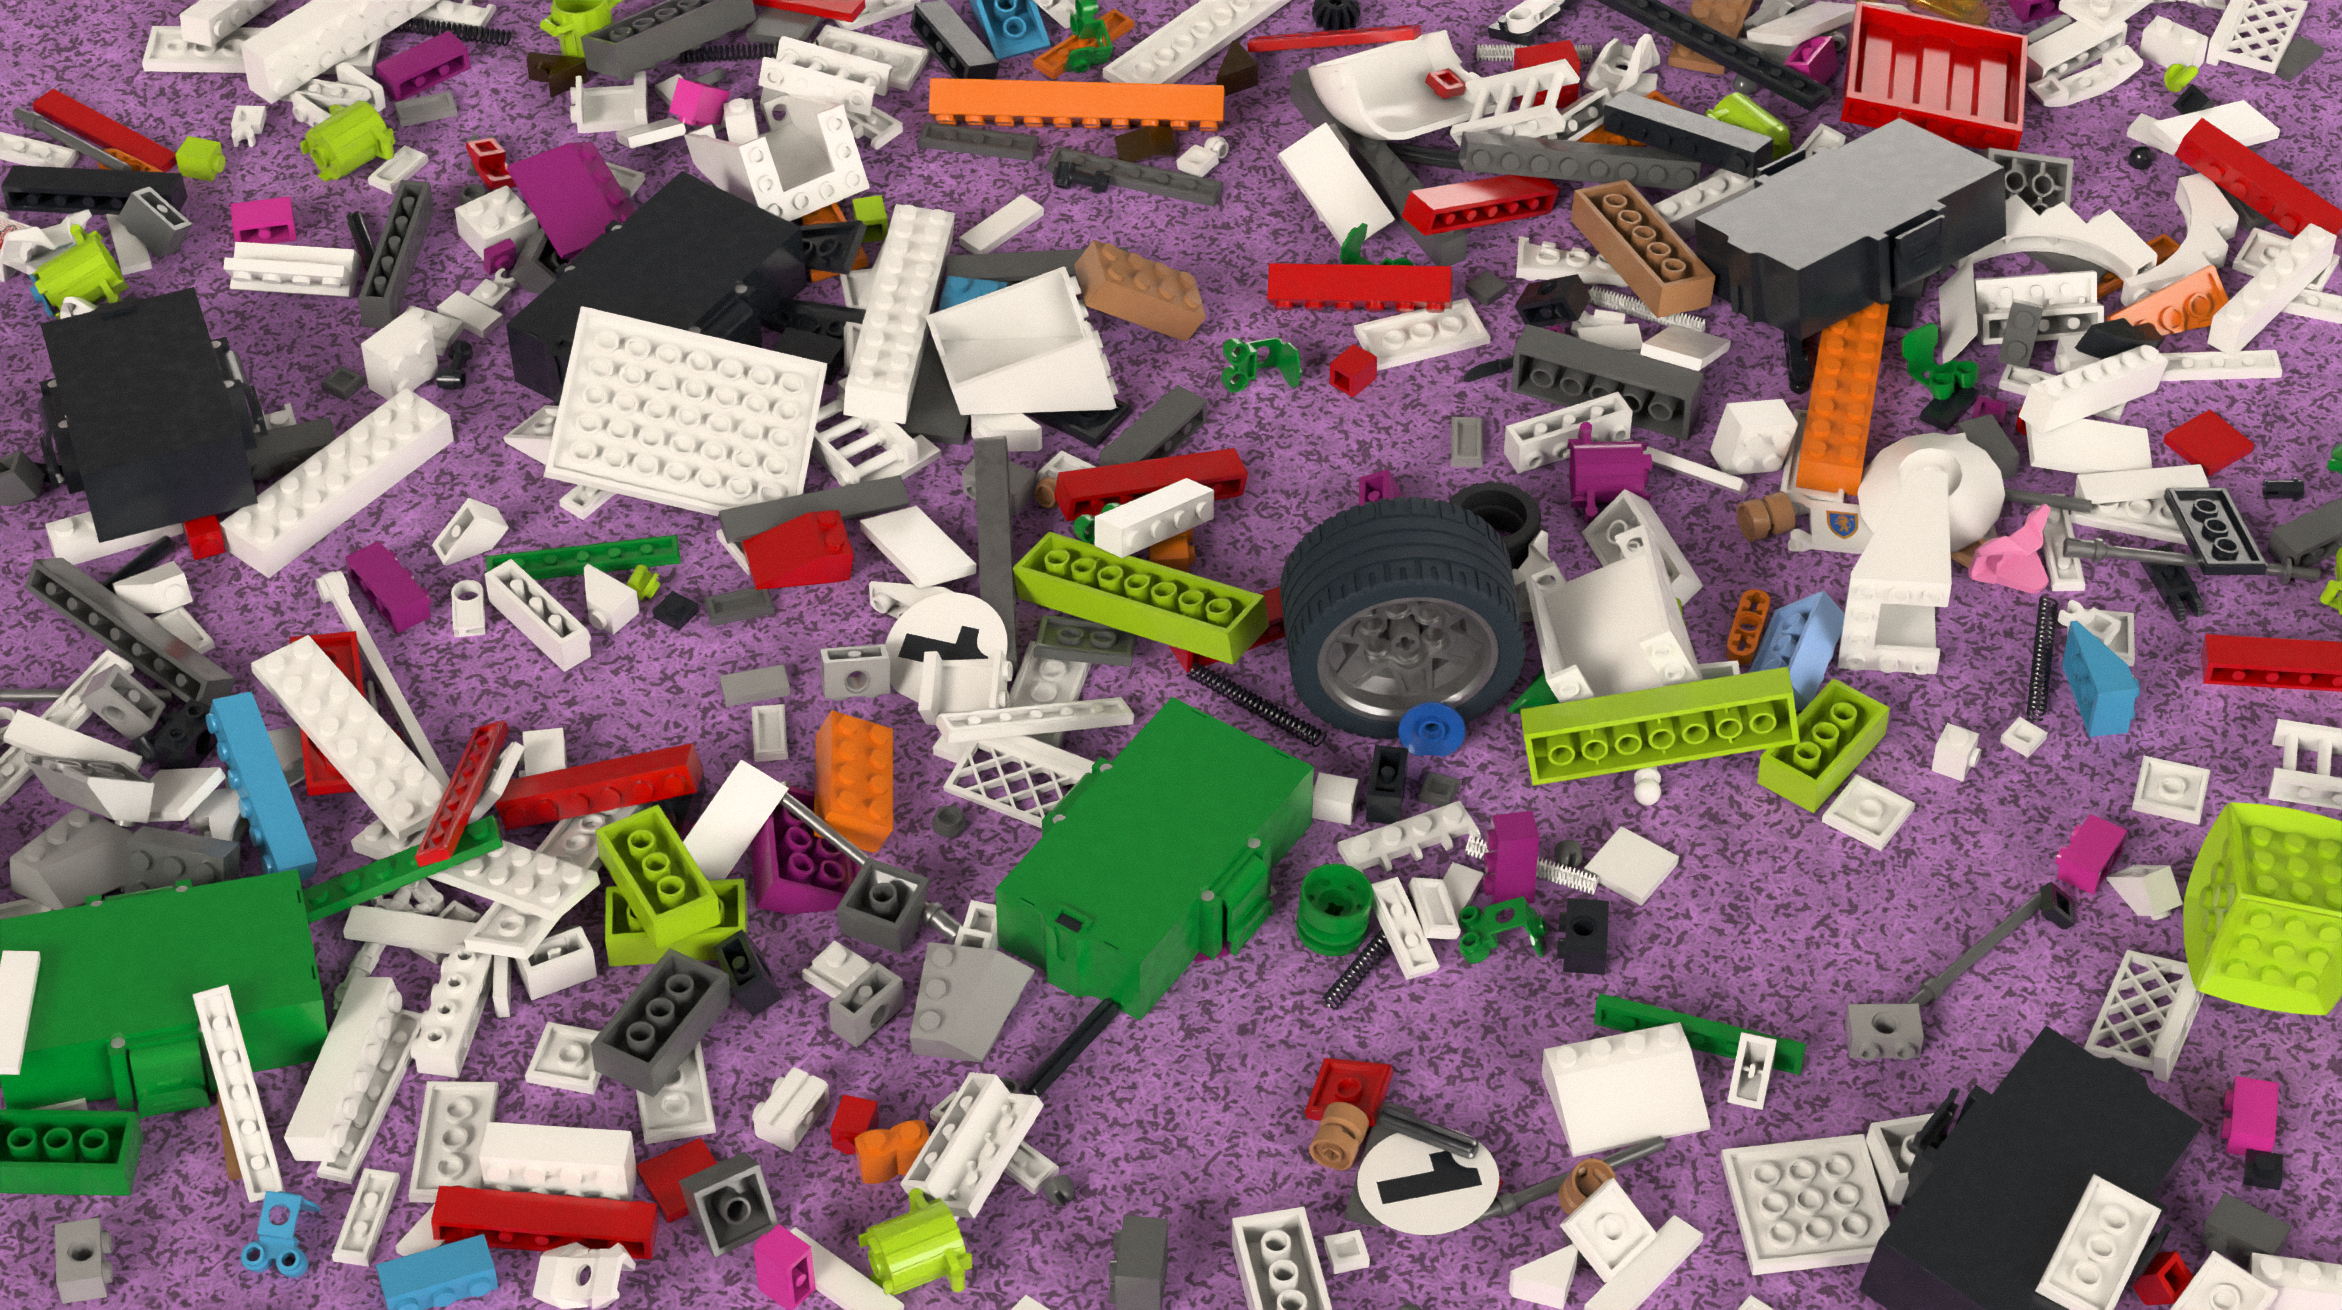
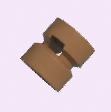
[1737,491,1795,542]
[1309,1102,1369,1171]
[1558,1158,1617,1215]

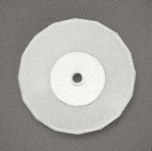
[1857,433,2005,553]

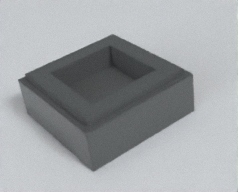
[1465,270,1508,307]
[321,366,366,401]
[1418,771,1460,807]

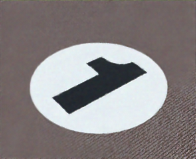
[885,592,1007,703]
[1357,1128,1499,1235]

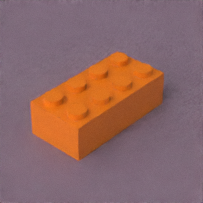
[814,710,893,853]

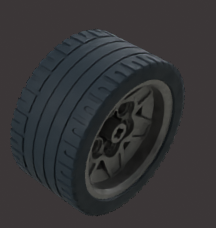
[1280,497,1525,740]

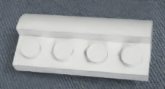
[223,242,361,297]
[1974,270,2104,345]
[900,1072,1044,1222]

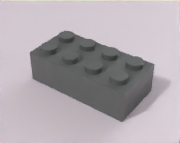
[591,948,731,1097]

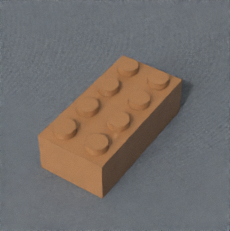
[1074,240,1206,341]

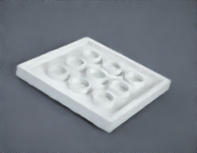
[1721,1134,1890,1275]

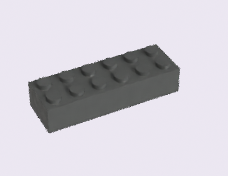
[581,0,757,80]
[1511,324,1704,441]

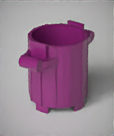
[1567,422,1652,524]

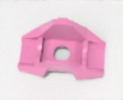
[1968,504,2051,594]

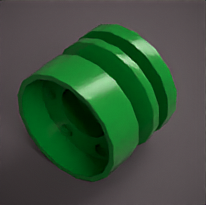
[1295,863,1374,957]

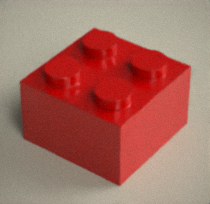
[1513,40,1581,109]

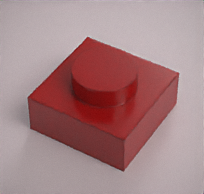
[1425,68,1466,99]

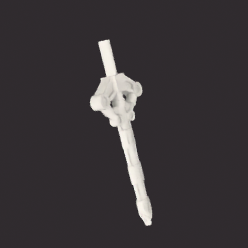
[332,878,445,1015]

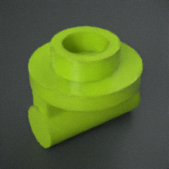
[2164,63,2199,93]
[626,564,661,601]

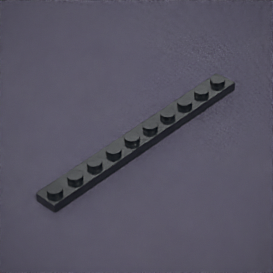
[1596,0,1831,112]

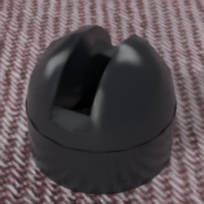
[2128,145,2153,170]

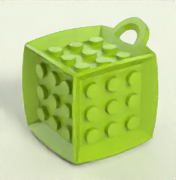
[2183,802,2342,1015]

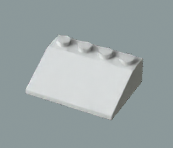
[1542,1022,1711,1157]

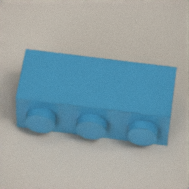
[376,1234,498,1310]

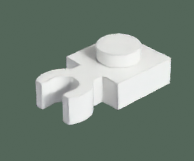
[231,105,267,147]
[469,268,519,311]
[1571,309,1626,335]
[2058,600,2121,645]

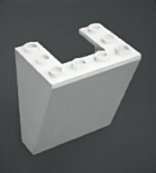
[684,93,870,221]
[925,266,1119,415]
[1837,470,1952,675]
[1524,523,1703,703]

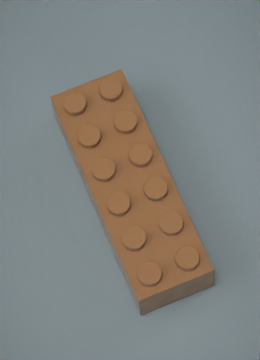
[1571,179,1715,318]

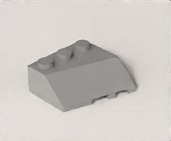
[1977,148,2074,216]
[24,753,154,827]
[10,807,133,910]
[910,942,1035,1063]

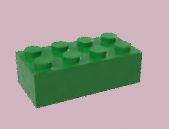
[0,1109,144,1196]

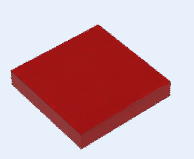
[2163,409,2254,477]
[1304,1058,1394,1127]
[636,1137,717,1224]

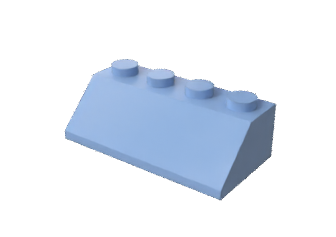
[1748,590,1845,712]

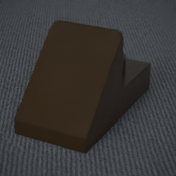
[526,52,588,98]

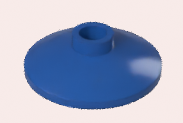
[1398,702,1465,757]

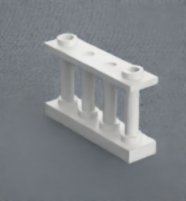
[758,36,893,116]
[1450,59,1580,147]
[810,377,919,487]
[2268,719,2342,810]

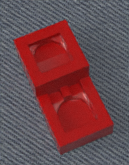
[466,137,517,192]

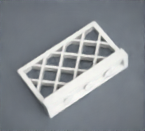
[2206,0,2308,74]
[943,735,1095,828]
[2084,950,2205,1083]

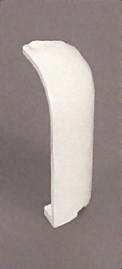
[1308,30,1499,140]

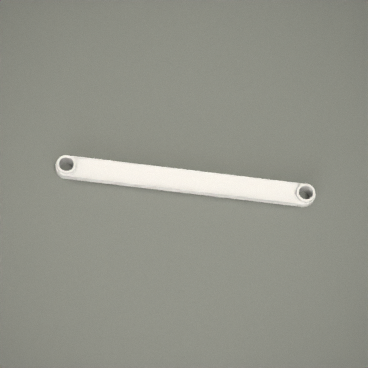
[315,571,450,790]

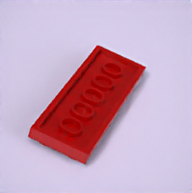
[289,631,365,796]

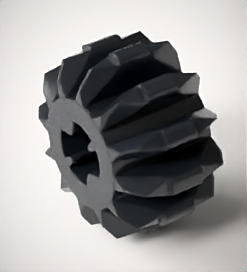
[1312,0,1360,31]

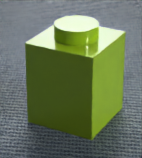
[175,136,226,182]
[852,195,888,243]

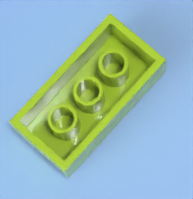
[1757,678,1890,814]
[595,805,721,950]
[605,878,748,967]

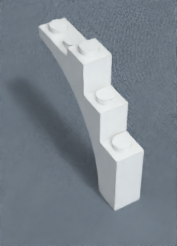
[2121,173,2239,307]
[1952,194,2157,281]
[188,726,305,843]

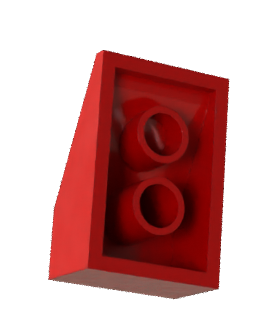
[742,510,854,590]

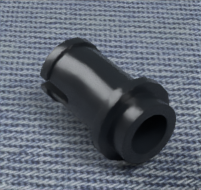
[2262,477,2304,502]

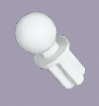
[1634,766,1661,806]

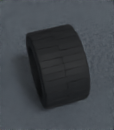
[1448,481,1541,570]

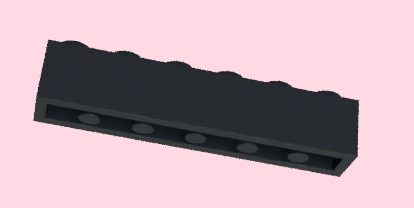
[1604,90,1773,179]
[1,165,188,215]

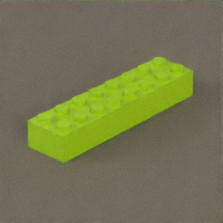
[1013,532,1269,665]
[1520,667,1800,786]

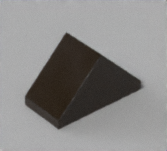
[1217,40,1258,96]
[1114,126,1177,163]

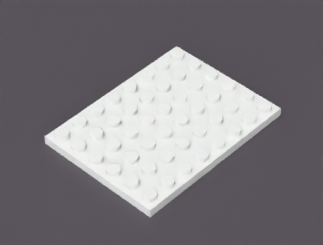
[544,306,827,516]

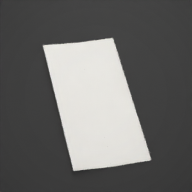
[1939,255,1978,364]
[683,760,789,881]

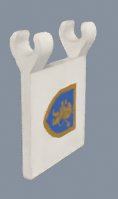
[1788,493,1873,554]

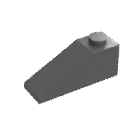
[0,450,45,506]

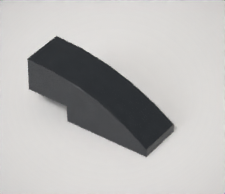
[2074,318,2165,359]

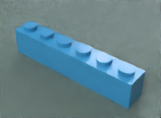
[206,691,318,881]

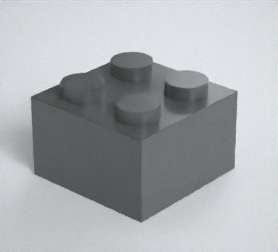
[1109,1215,1168,1310]

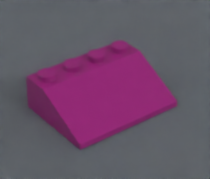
[507,142,635,259]
[750,786,861,915]

